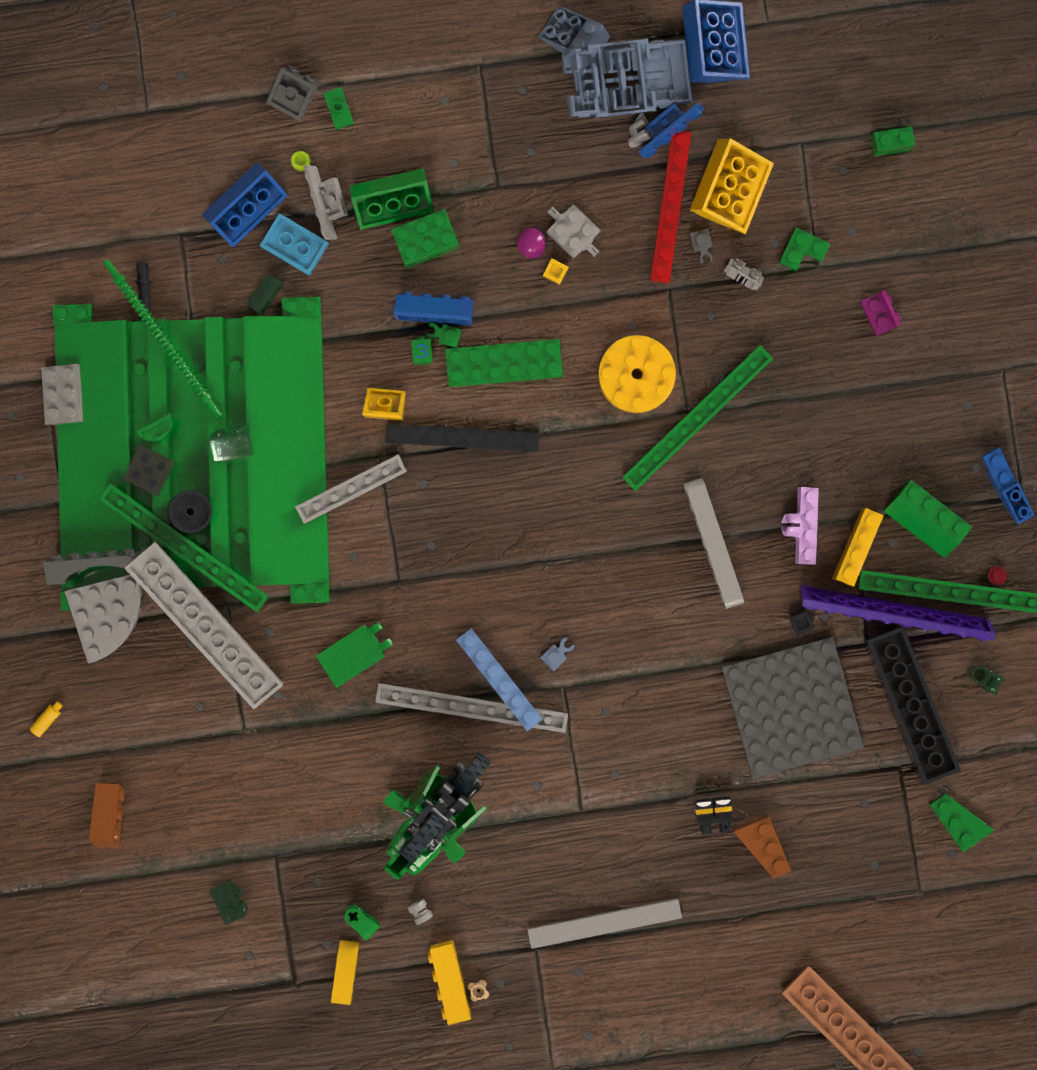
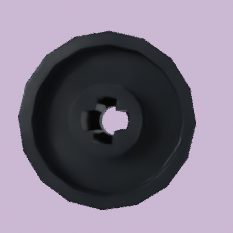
[167,490,212,534]

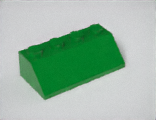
[349,168,434,230]
[883,480,972,558]

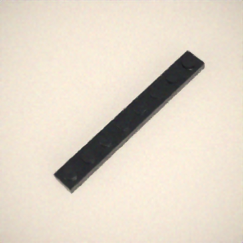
[385,424,539,452]

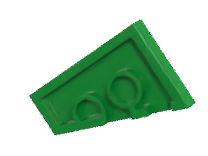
[929,793,995,852]

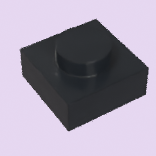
[789,611,814,636]

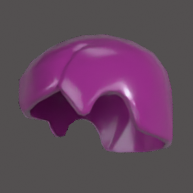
[516,228,546,259]

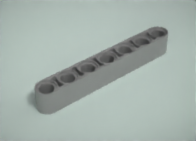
[683,478,744,609]

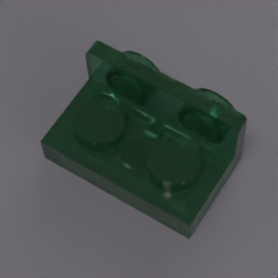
[247,275,284,316]
[210,426,253,461]
[209,880,248,925]

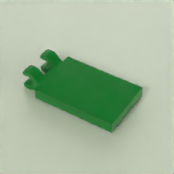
[316,622,393,688]

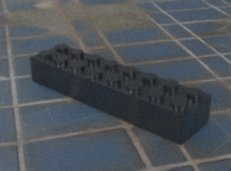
[863,626,961,785]

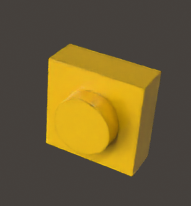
[543,258,569,285]

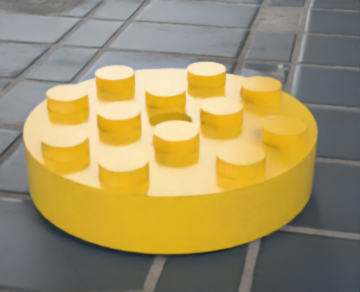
[598,335,676,413]

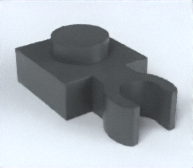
[689,229,713,265]

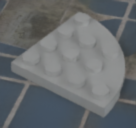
[65,574,142,664]

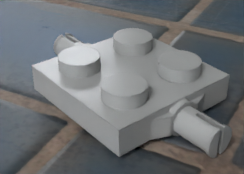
[547,204,601,259]

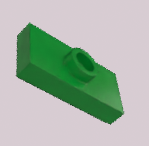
[323,87,354,130]

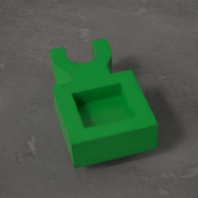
[426,322,462,348]

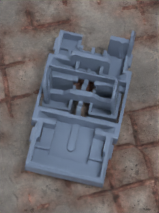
[562,39,692,118]

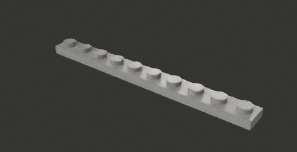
[375,683,568,733]

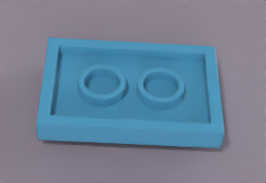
[260,213,329,276]

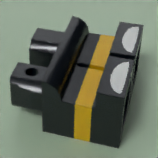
[693,796,733,835]

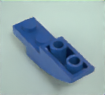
[980,447,1035,524]

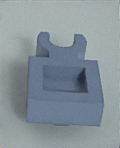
[540,637,574,671]

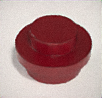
[987,566,1007,585]

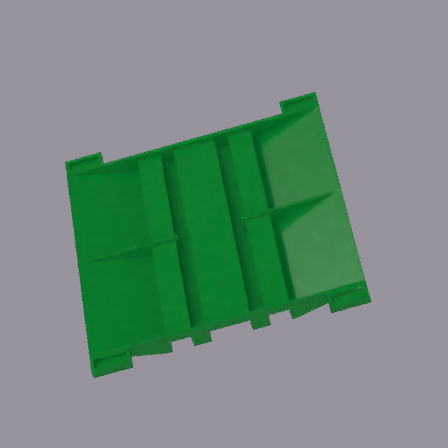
[53,297,330,611]

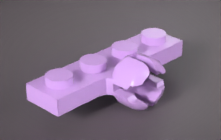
[781,487,819,564]

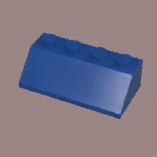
[202,162,288,248]
[394,292,474,326]

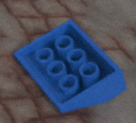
[682,0,750,83]

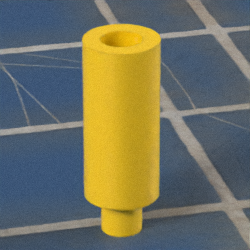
[29,702,63,737]

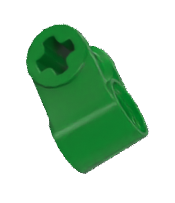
[344,904,381,941]

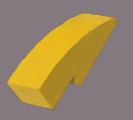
[331,940,359,1005]

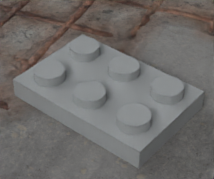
[41,364,83,425]

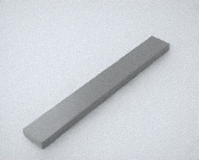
[527,898,682,949]

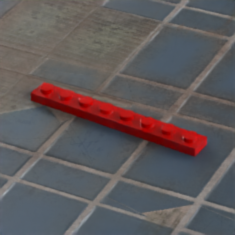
[650,131,691,284]

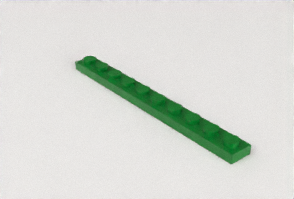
[622,345,773,491]
[99,484,269,612]
[858,570,1037,613]

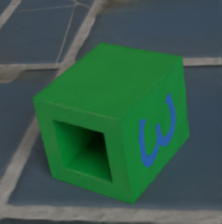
[411,336,433,365]

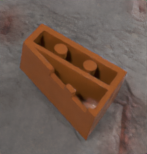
[89,783,125,849]
[731,814,791,878]

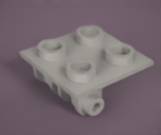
[724,258,764,291]

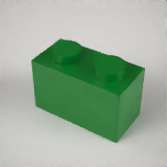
[870,126,915,157]

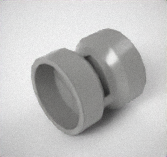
[407,898,433,925]

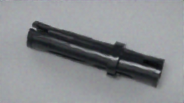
[135,262,151,321]

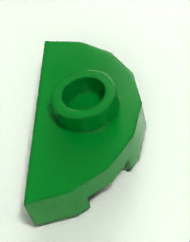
[136,413,173,442]

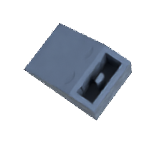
[538,5,610,53]

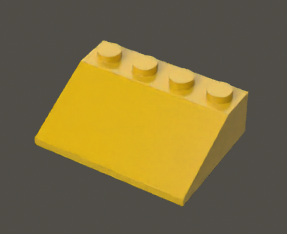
[690,138,774,234]

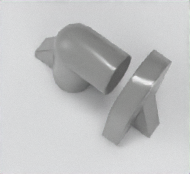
[628,113,653,147]

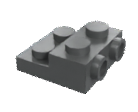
[266,66,319,121]

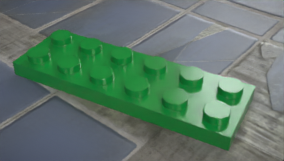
[445,339,563,388]

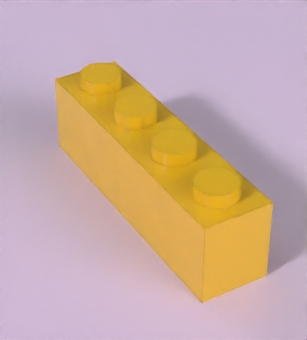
[832,508,884,587]
[427,940,471,1025]

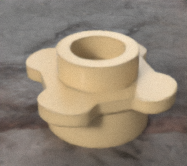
[468,980,489,1001]

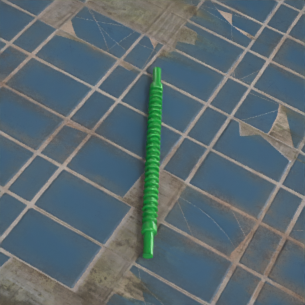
[103,259,223,419]

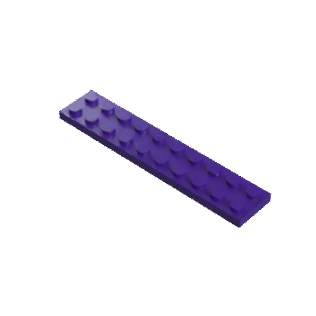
[799,585,996,641]

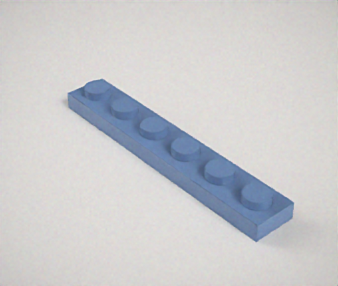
[456,628,542,731]

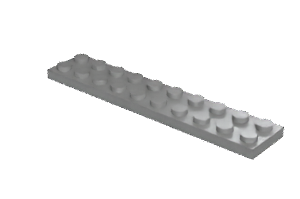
[124,541,283,709]

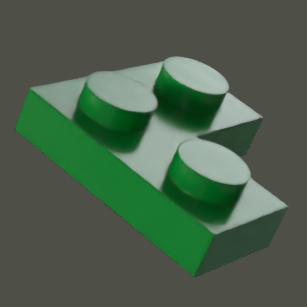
[779,228,830,271]

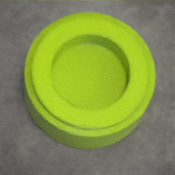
[291,151,311,171]

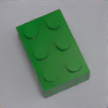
[391,209,460,269]

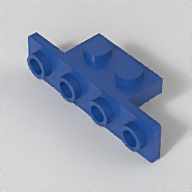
[638,102,704,159]

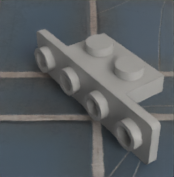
[304,165,348,240]

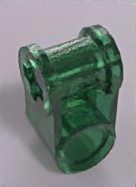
[966,665,1007,696]

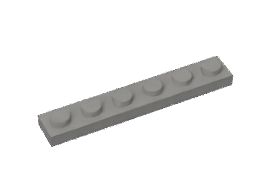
[295,455,407,524]

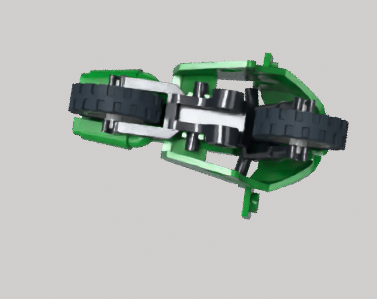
[383,752,491,880]

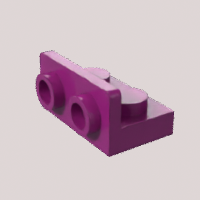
[860,290,901,336]

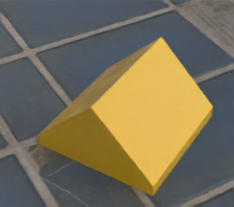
[363,388,405,421]

